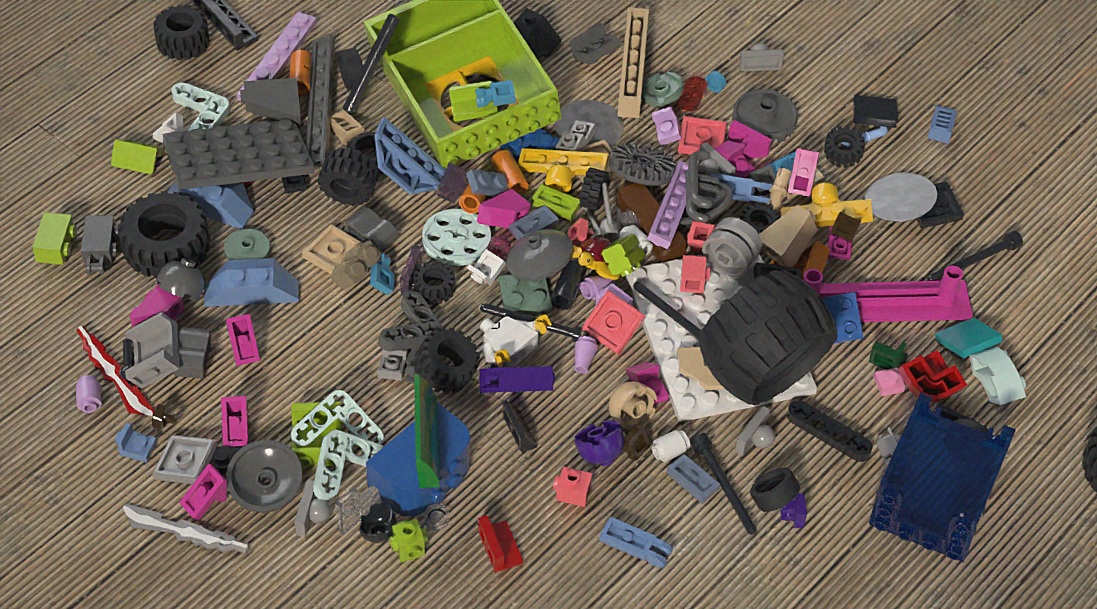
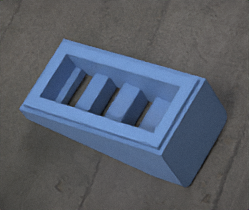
[928,106,957,144]

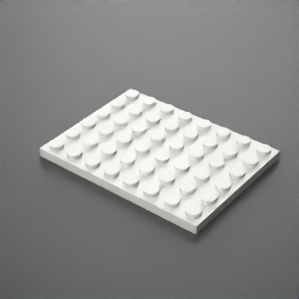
[624,254,817,422]

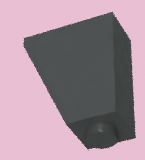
[240,78,301,127]

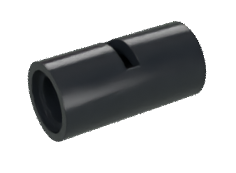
[550,260,586,310]

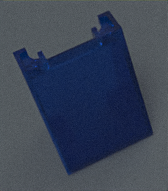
[869,393,1016,563]

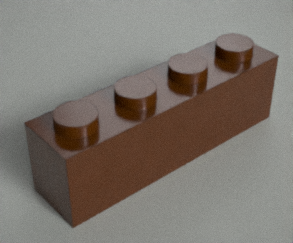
[616,183,687,263]

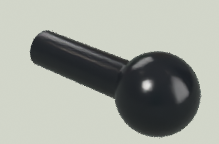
[119,339,134,383]

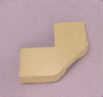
[676,347,725,390]

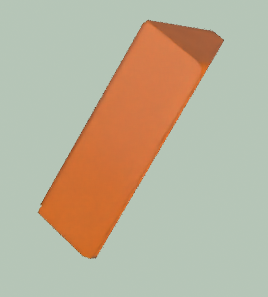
[798,240,830,280]

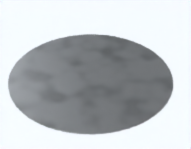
[555,100,624,146]
[865,173,937,222]

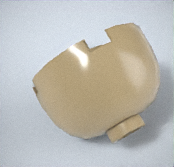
[608,382,657,431]

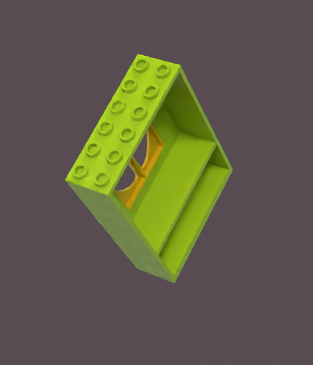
[363,0,562,170]

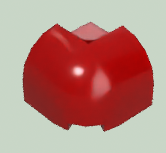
[898,349,967,403]

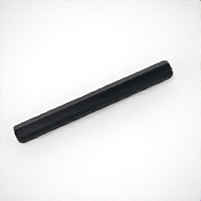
[343,13,400,114]

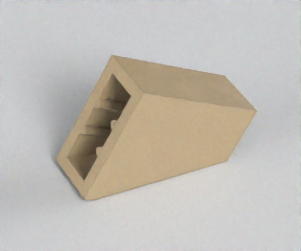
[759,205,818,268]

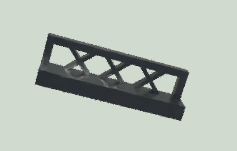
[193,0,259,51]

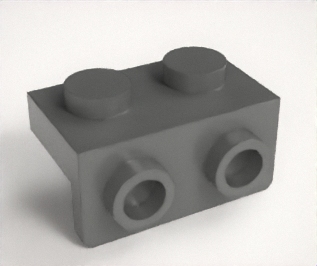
[569,23,622,64]

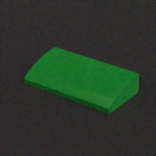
[414,375,440,488]

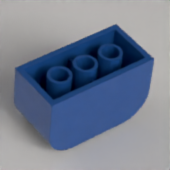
[366,403,470,516]

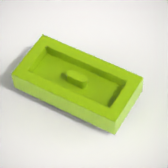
[531,184,580,221]

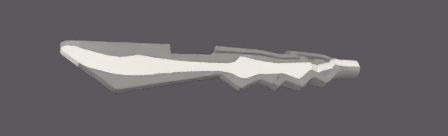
[123,504,250,554]

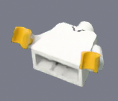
[480,315,552,368]

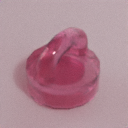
[487,235,511,259]

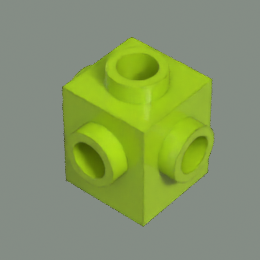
[389,519,428,563]

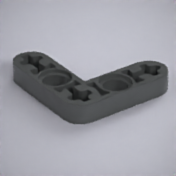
[378,291,442,351]

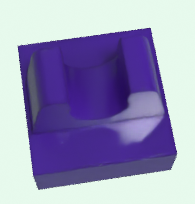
[780,493,807,528]

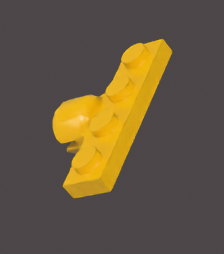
[518,148,609,194]
[781,182,873,227]

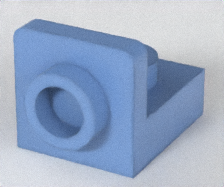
[115,423,157,463]

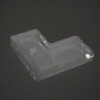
[335,485,380,535]

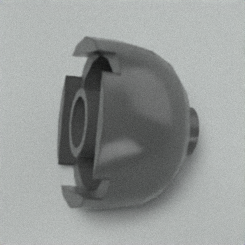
[155,258,204,300]

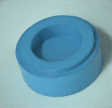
[705,71,727,93]

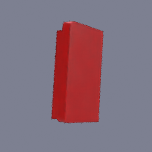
[478,515,523,572]

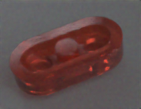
[677,76,707,112]

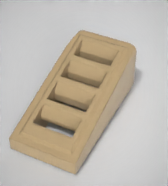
[330,110,365,148]

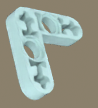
[171,83,230,131]
[290,390,384,446]
[313,430,384,501]

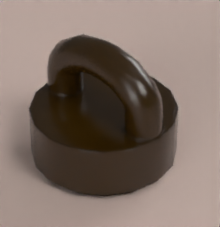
[152,404,177,429]

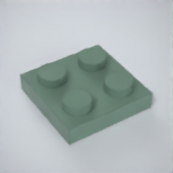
[498,274,552,315]

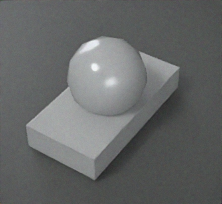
[739,43,784,71]
[699,142,736,176]
[735,406,775,456]
[294,480,331,537]

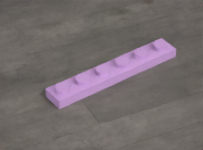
[237,12,317,101]
[647,160,689,249]

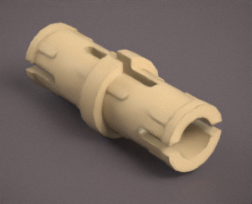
[766,168,792,214]

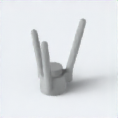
[584,183,621,242]

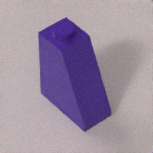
[479,366,555,393]

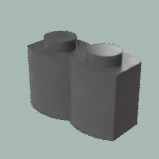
[345,206,397,253]
[174,327,212,379]

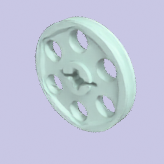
[422,209,491,266]

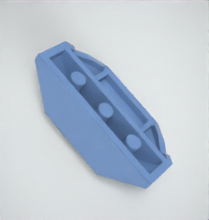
[375,117,448,195]
[168,182,254,229]
[204,258,299,307]

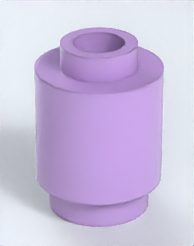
[76,375,102,413]

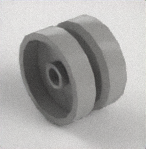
[702,217,763,277]

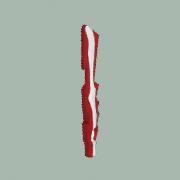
[76,326,154,416]

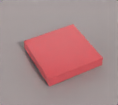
[678,116,727,155]
[582,290,646,355]

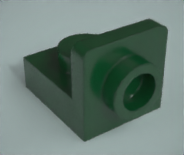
[869,342,909,370]

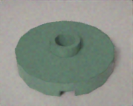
[641,72,684,107]
[224,229,270,260]

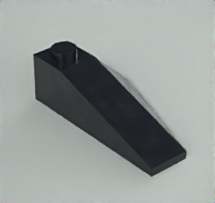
[481,8,561,83]

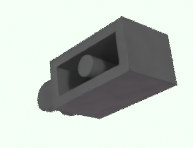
[81,215,119,274]

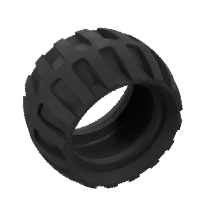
[698,270,838,406]

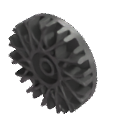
[732,89,798,145]
[609,143,677,186]

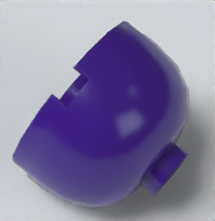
[574,420,625,466]

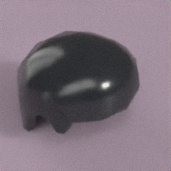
[359,503,397,543]

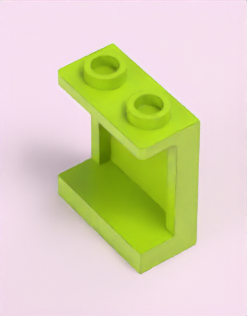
[291,402,342,467]

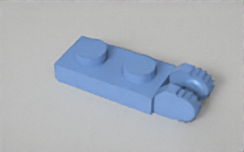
[711,173,772,203]
[599,517,673,568]

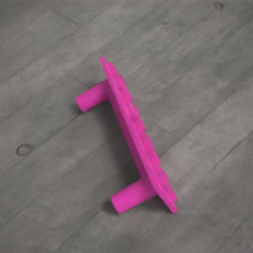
[803,266,973,322]

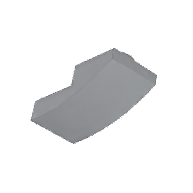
[555,120,597,152]
[378,349,409,381]

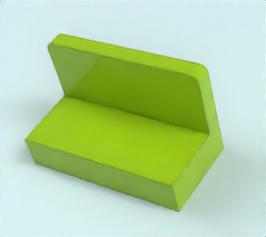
[449,81,498,122]
[111,139,164,174]

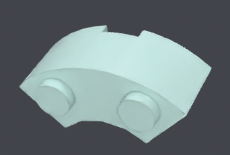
[969,346,1026,405]

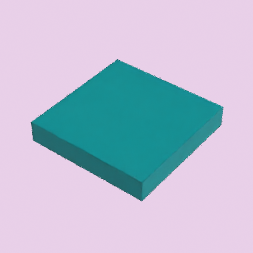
[935,317,1002,358]

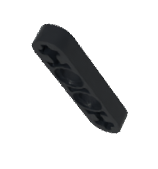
[787,400,873,462]

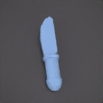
[841,126,888,148]

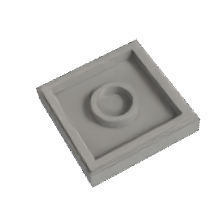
[152,435,218,484]

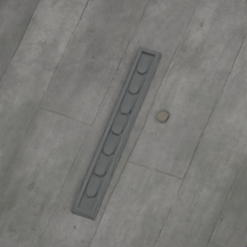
[306,34,335,170]

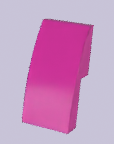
[827,226,852,260]

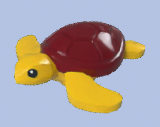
[572,237,621,280]

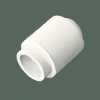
[619,225,653,256]
[652,430,690,462]

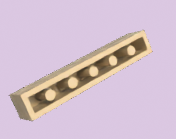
[618,7,649,118]

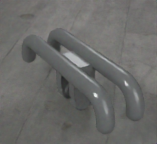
[685,151,720,223]

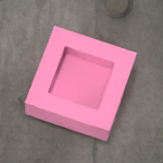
[873,368,906,396]

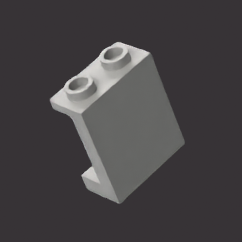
[125,313,180,389]

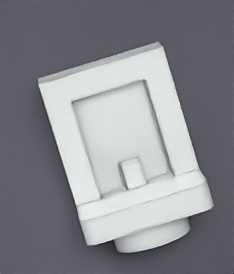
[153,112,184,144]
[467,249,506,286]

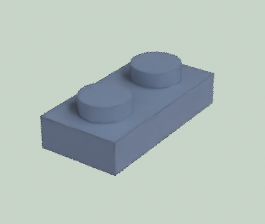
[466,169,509,196]
[509,205,559,240]
[666,454,720,504]

